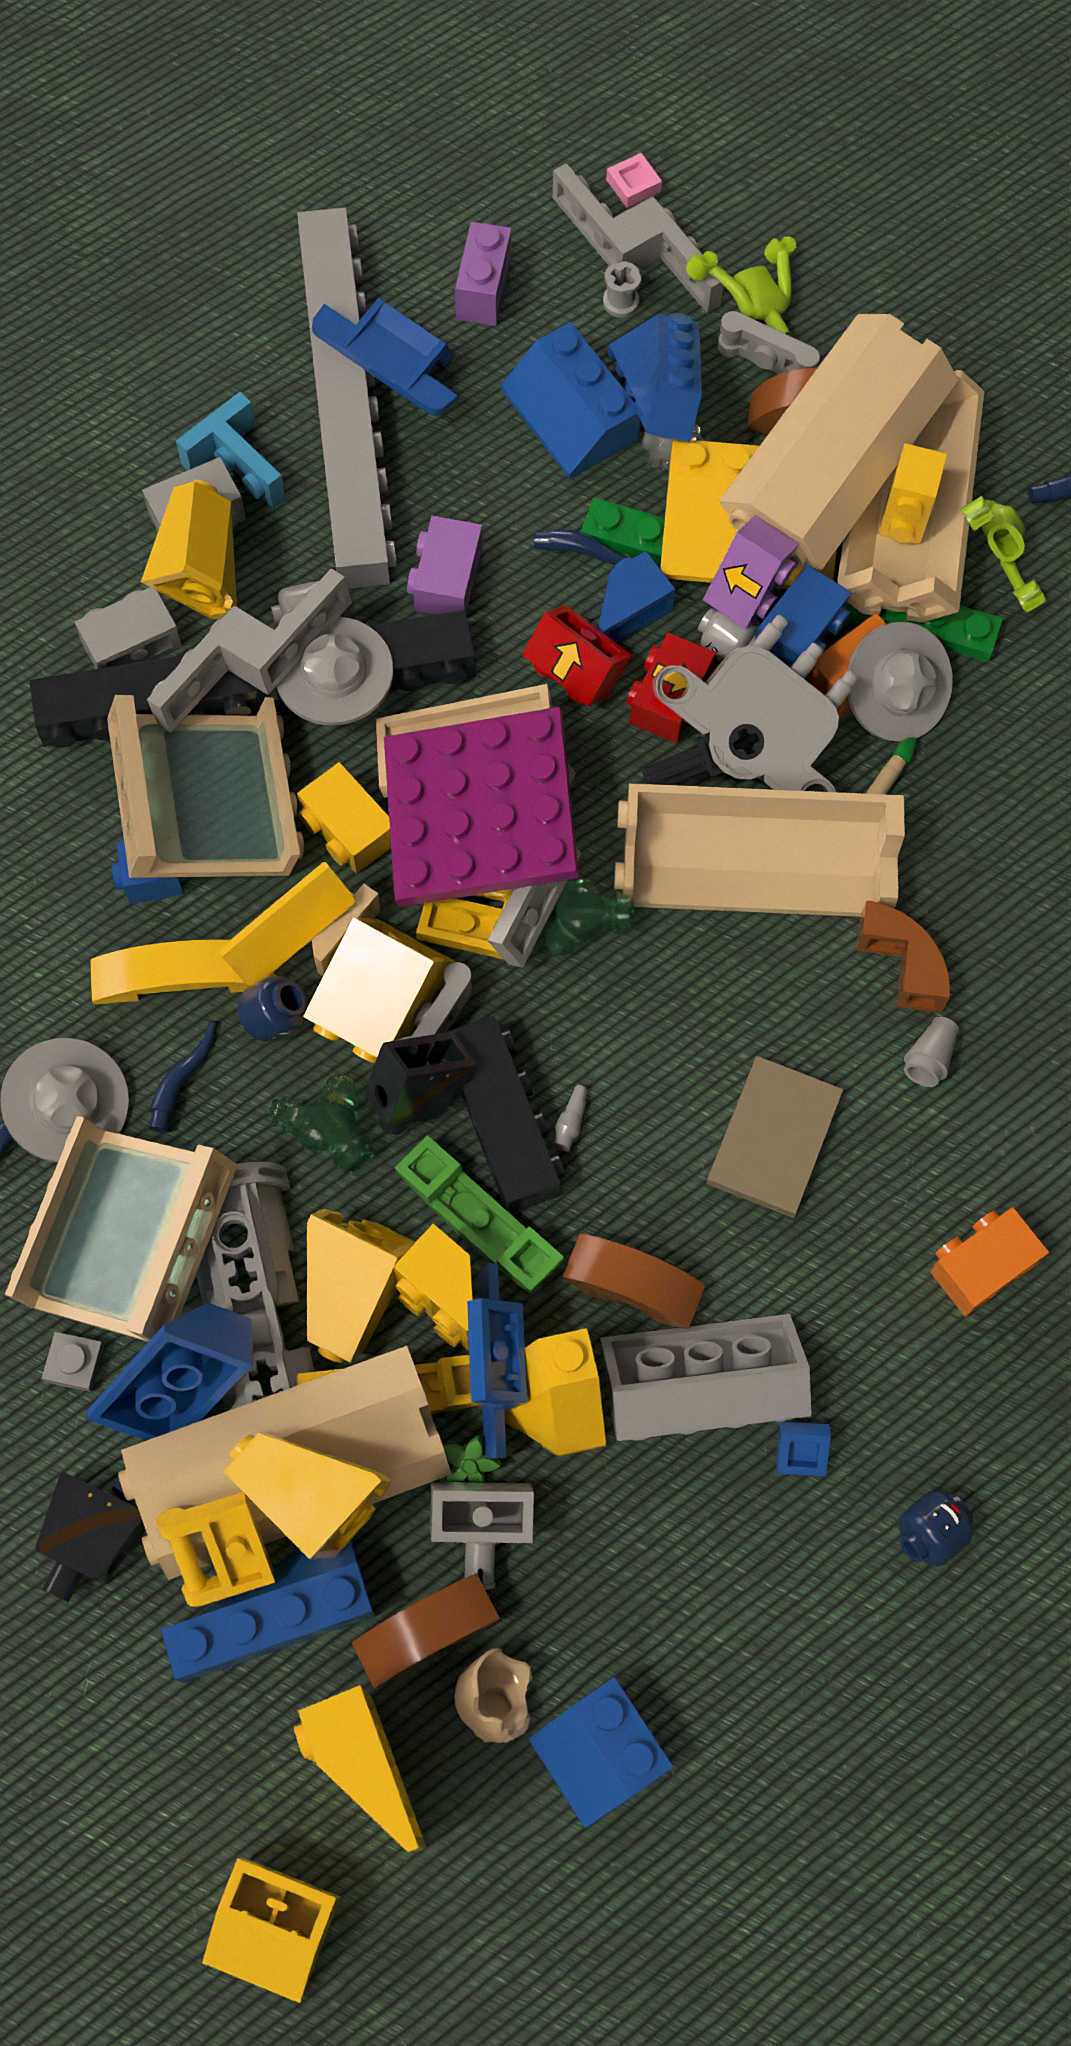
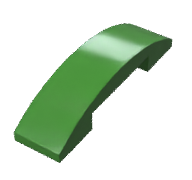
[394,1135,564,1294]

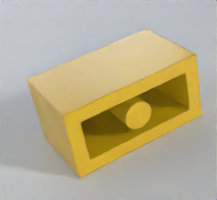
[878,443,947,545]
[297,762,391,874]

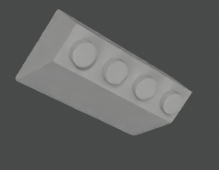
[601,1314,811,1441]

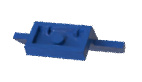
[312,298,460,415]
[467,1263,527,1459]

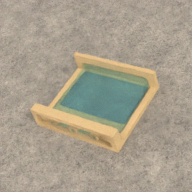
[107,695,304,878]
[5,1116,238,1342]

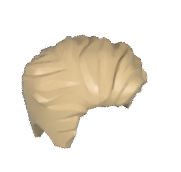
[454,1648,532,1743]

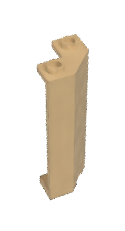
[719,314,958,570]
[837,370,984,622]
[614,784,905,917]
[118,1346,451,1580]

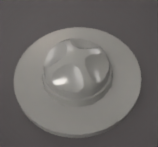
[276,617,393,726]
[847,622,952,742]
[0,1038,129,1163]

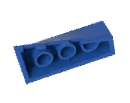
[607,313,702,442]
[161,1539,375,1684]

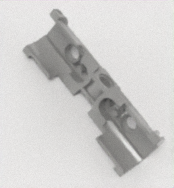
[166,1162,315,1412]

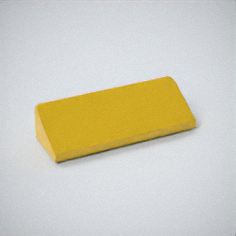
[218,862,356,987]

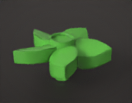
[444,1435,501,1483]

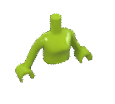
[685,236,796,336]
[960,496,1047,613]

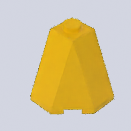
[141,480,237,620]
[307,1209,415,1363]
[504,1328,606,1457]
[223,1433,393,1559]

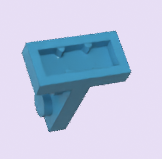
[176,392,285,508]

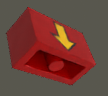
[522,604,632,707]
[626,633,716,743]

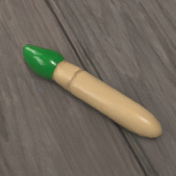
[865,737,917,795]

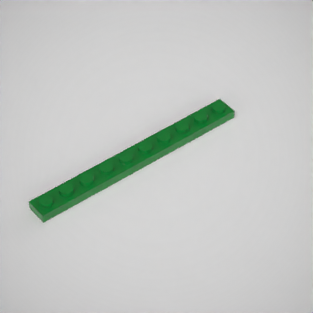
[580,497,1003,662]

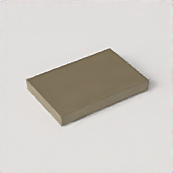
[706,1056,843,1218]

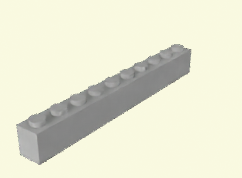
[297,208,397,589]

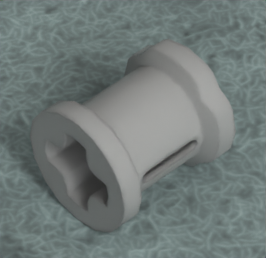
[603,261,641,318]

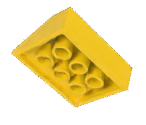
[660,439,837,589]
[294,1685,427,1852]

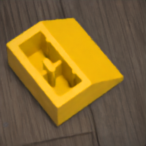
[393,1224,473,1351]
[202,1858,340,2003]

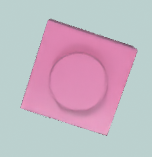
[606,153,662,208]

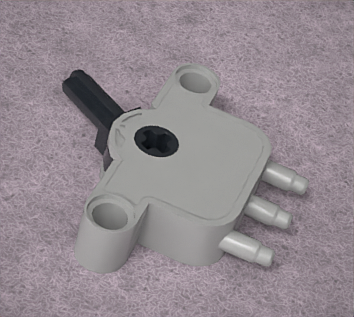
[642,615,858,792]

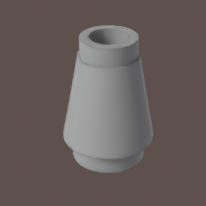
[904,1017,959,1087]

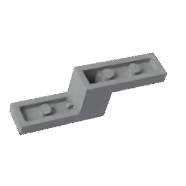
[552,163,724,314]
[147,569,352,732]
[488,763,581,968]

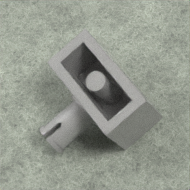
[430,1482,534,1590]

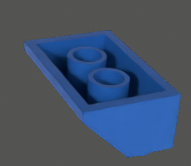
[501,322,640,479]
[86,1302,253,1440]

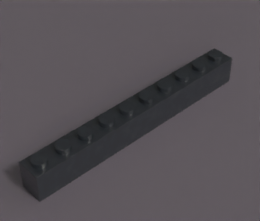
[29,610,475,748]

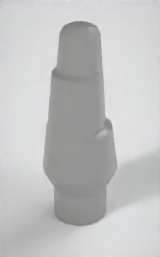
[552,1085,587,1152]

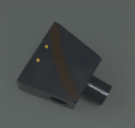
[366,1031,477,1135]
[35,1471,146,1603]

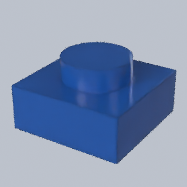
[776,1422,831,1476]

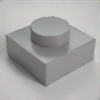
[41,1332,105,1392]

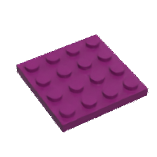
[384,706,579,907]

